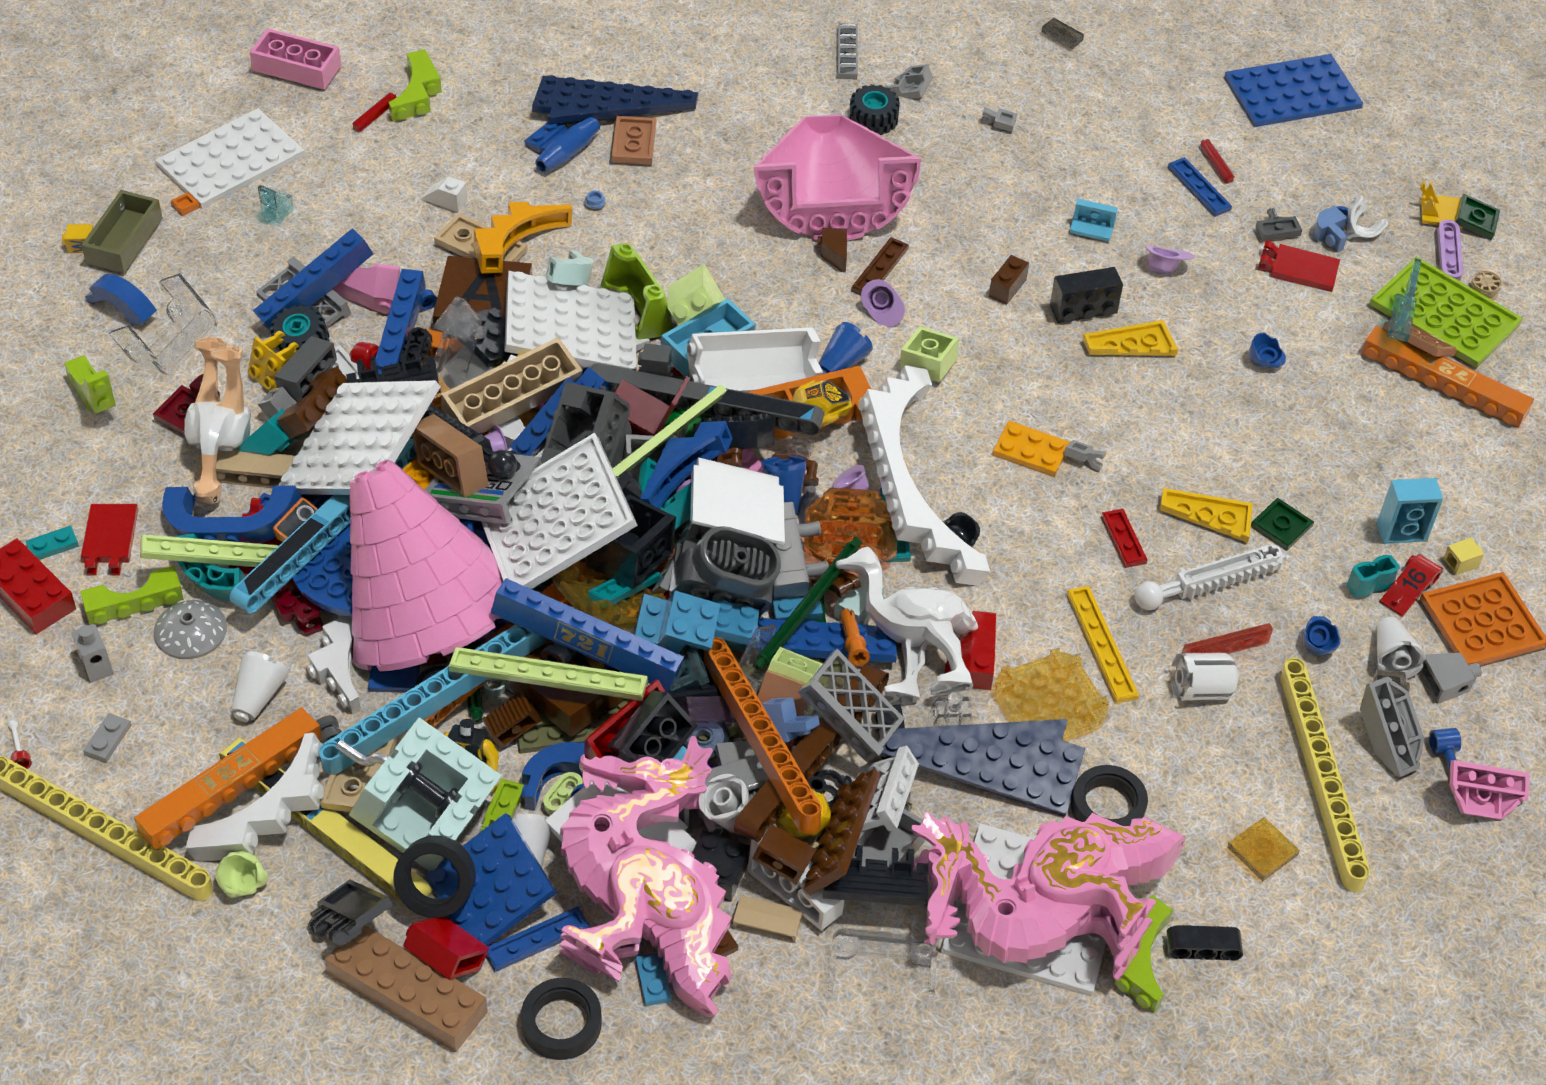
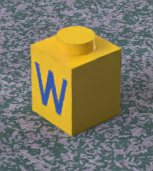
[62,224,94,253]

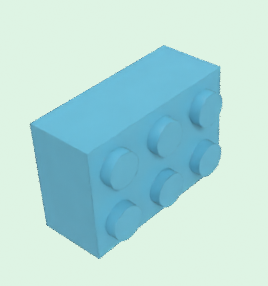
[1377,478,1443,544]

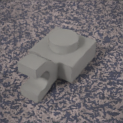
[980,107,1018,132]
[1064,440,1106,471]

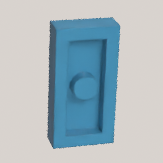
[772,596,823,621]
[636,953,671,1006]

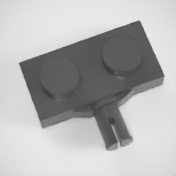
[1255,208,1302,241]

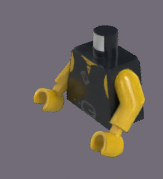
[443,719,499,792]

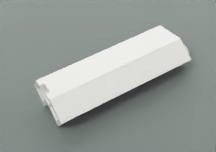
[687,327,823,392]

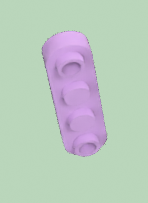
[1437,220,1463,281]

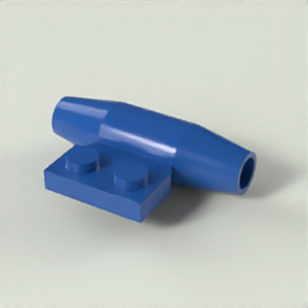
[524,117,600,173]

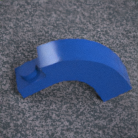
[85,274,157,325]
[521,742,584,811]

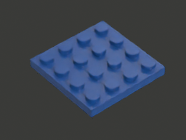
[425,813,557,946]

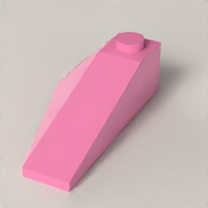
[332,264,400,314]

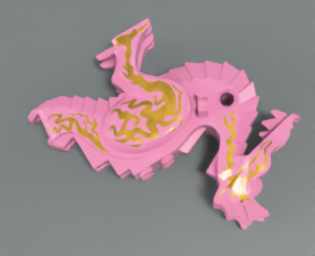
[559,736,732,1017]
[911,812,1186,981]

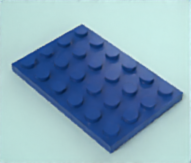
[1224,54,1363,127]

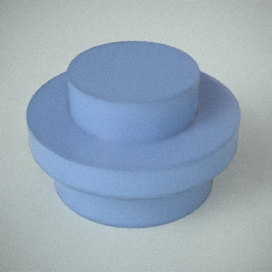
[585,190,605,209]

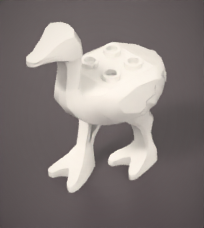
[836,547,978,705]

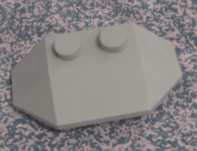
[1360,677,1424,777]

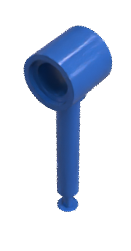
[1429,728,1461,770]

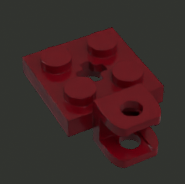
[153,374,220,436]
[270,578,323,636]

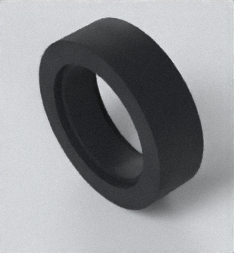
[1071,765,1148,826]
[393,835,476,918]
[521,978,602,1060]

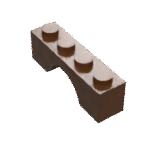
[276,366,347,439]

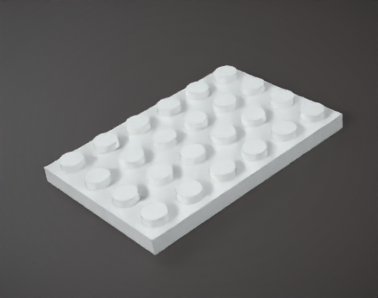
[156,108,305,209]

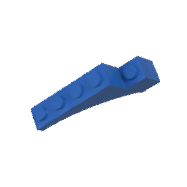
[509,367,611,456]
[640,421,733,509]

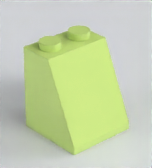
[667,264,726,326]

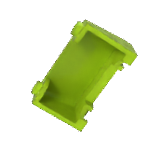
[601,243,673,340]

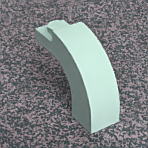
[546,250,594,285]

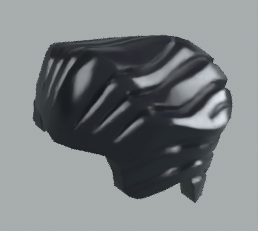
[942,512,980,548]

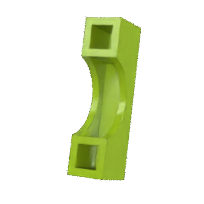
[80,565,184,625]

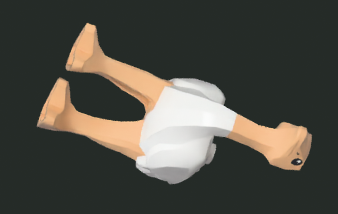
[185,337,251,504]

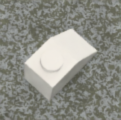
[422,176,468,213]

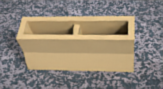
[733,895,802,942]

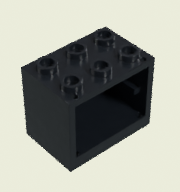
[586,494,676,589]

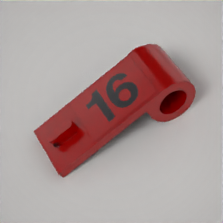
[1379,553,1443,617]

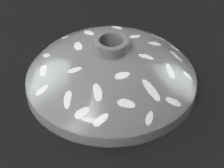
[154,600,227,659]

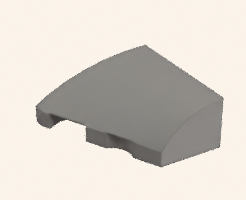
[884,64,933,99]

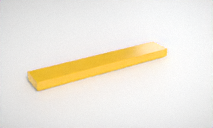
[1067,586,1139,704]

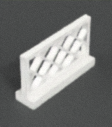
[857,745,919,831]

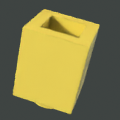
[1443,538,1484,575]

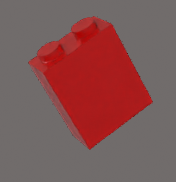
[403,916,489,980]

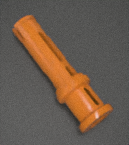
[840,609,870,666]

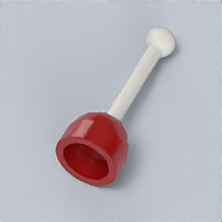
[8,720,32,769]

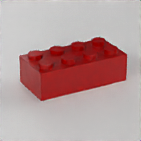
[0,538,76,635]

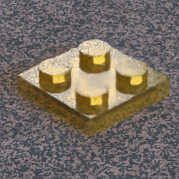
[1227,817,1300,882]

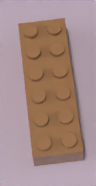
[325,925,488,1052]

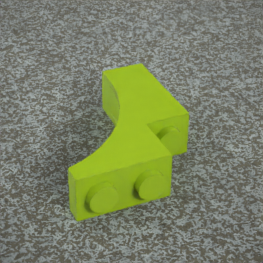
[389,49,442,121]
[64,355,116,414]
[1113,895,1173,1013]

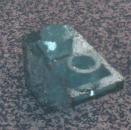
[258,185,294,224]

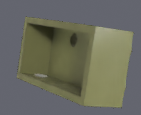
[81,190,163,273]

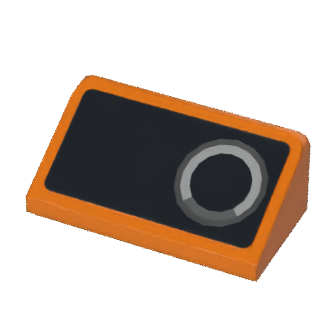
[273,498,318,542]

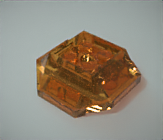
[804,488,897,565]

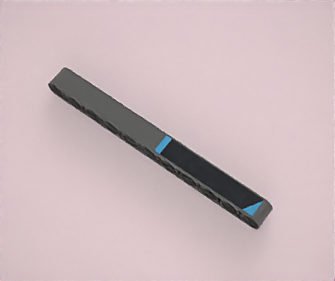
[591,364,825,435]

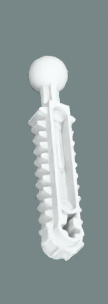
[1134,544,1285,610]

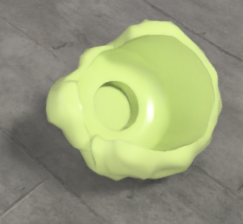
[215,851,268,898]

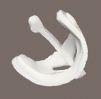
[1346,194,1388,240]

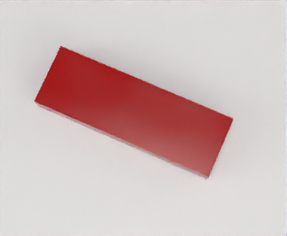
[1101,508,1148,568]

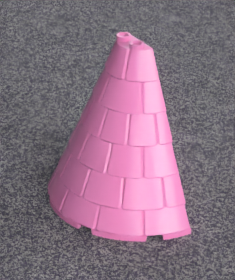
[754,114,921,241]
[350,460,503,671]

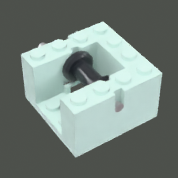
[335,718,502,871]

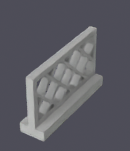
[256,256,352,327]
[798,649,905,762]

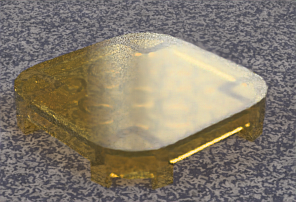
[553,562,666,629]
[994,648,1109,742]

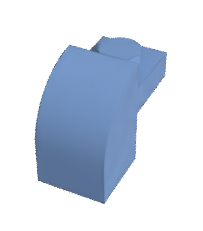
[1313,205,1347,252]
[762,697,820,742]

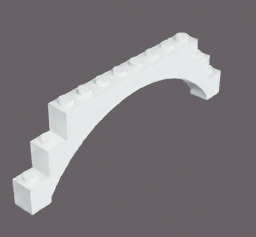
[858,365,990,586]

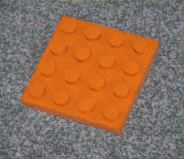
[1420,572,1546,666]

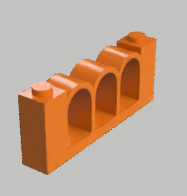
[748,366,872,439]

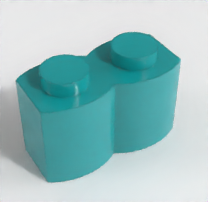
[1346,555,1400,598]

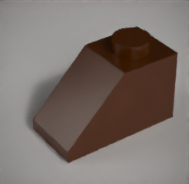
[817,228,847,272]

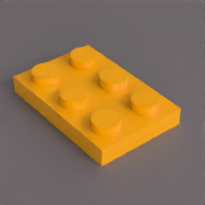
[993,420,1070,477]

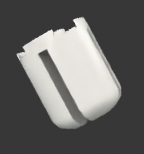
[1171,653,1239,701]

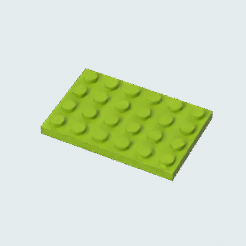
[1369,256,1523,368]

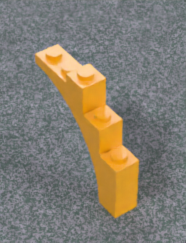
[473,202,573,273]

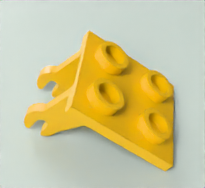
[1420,181,1463,229]
[247,331,299,391]

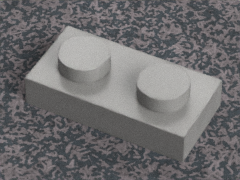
[83,713,132,763]

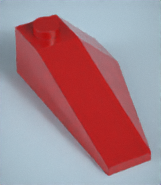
[944,611,996,690]

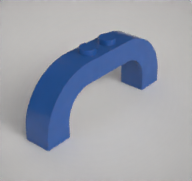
[162,485,302,544]

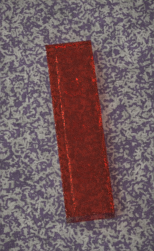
[1181,623,1273,654]

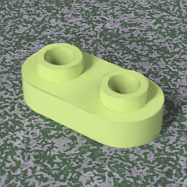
[543,772,583,815]

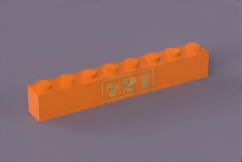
[1361,325,1534,428]
[134,707,322,851]

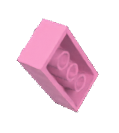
[250,28,341,90]

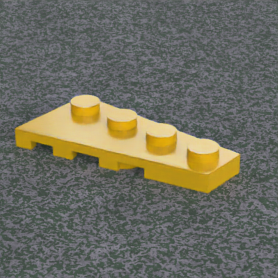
[1082,320,1178,356]
[1160,488,1253,543]

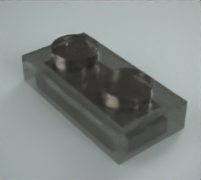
[1041,17,1084,49]

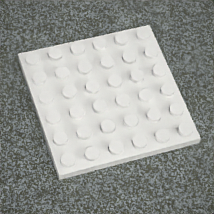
[505,271,637,371]
[278,380,441,495]
[481,433,638,589]
[941,823,1106,996]

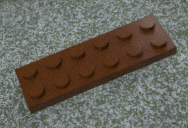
[803,768,881,896]

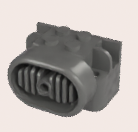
[541,382,632,469]
[669,526,781,619]

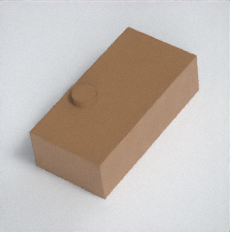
[412,414,489,497]

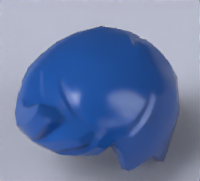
[1249,332,1286,368]
[1303,616,1341,656]

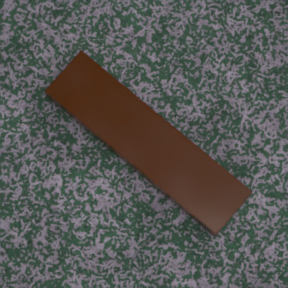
[851,237,909,295]

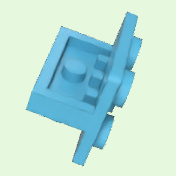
[1070,199,1118,241]

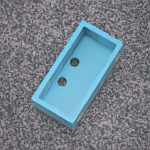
[660,298,756,378]

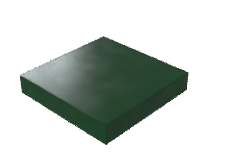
[1455,194,1500,240]
[1251,497,1314,551]

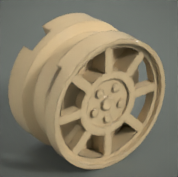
[1470,271,1502,301]

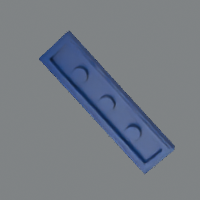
[1168,157,1232,217]
[486,906,590,972]

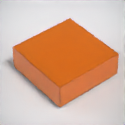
[171,192,200,216]

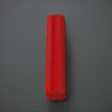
[352,92,397,132]
[1200,139,1235,184]

